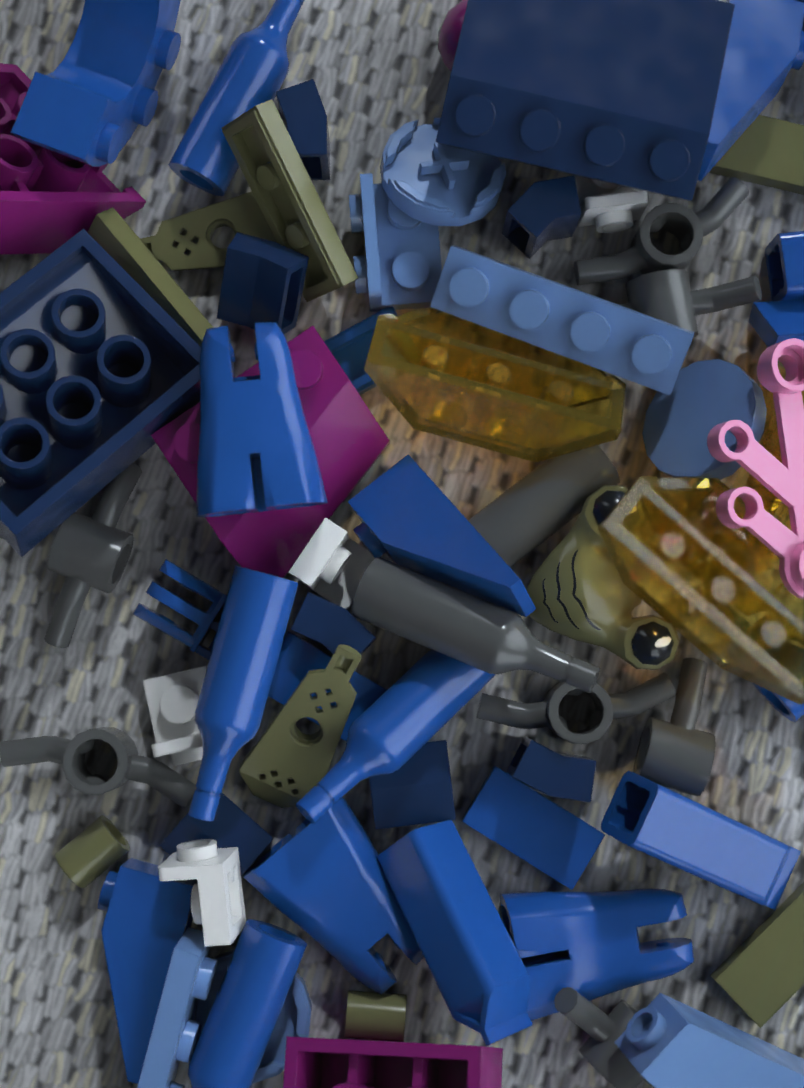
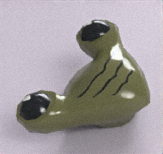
[526,485,680,670]

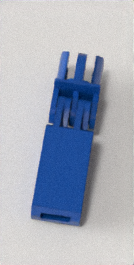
[133,559,387,742]

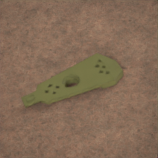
[140,191,277,271]
[239,644,362,808]

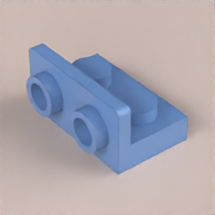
[349,173,442,312]

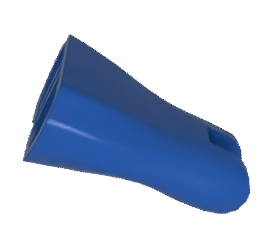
[196,322,328,517]
[243,797,424,994]
[499,888,694,1021]

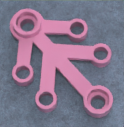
[707,338,804,600]

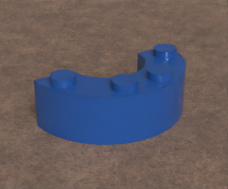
[11,0,181,167]

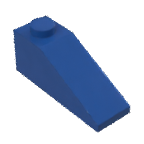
[698,0,804,181]
[348,454,536,617]
[98,858,198,1084]

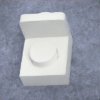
[571,174,649,233]
[289,517,375,609]
[143,666,208,766]
[158,839,246,946]

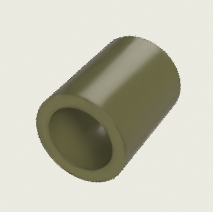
[55,815,130,889]
[345,990,407,1042]

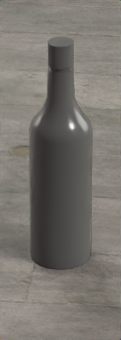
[468,433,620,568]
[352,557,600,693]

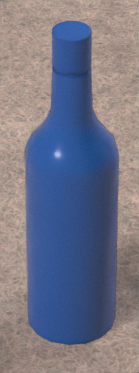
[168,0,305,197]
[188,566,299,821]
[296,649,496,824]
[188,919,307,1088]

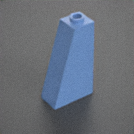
[614,993,804,1088]

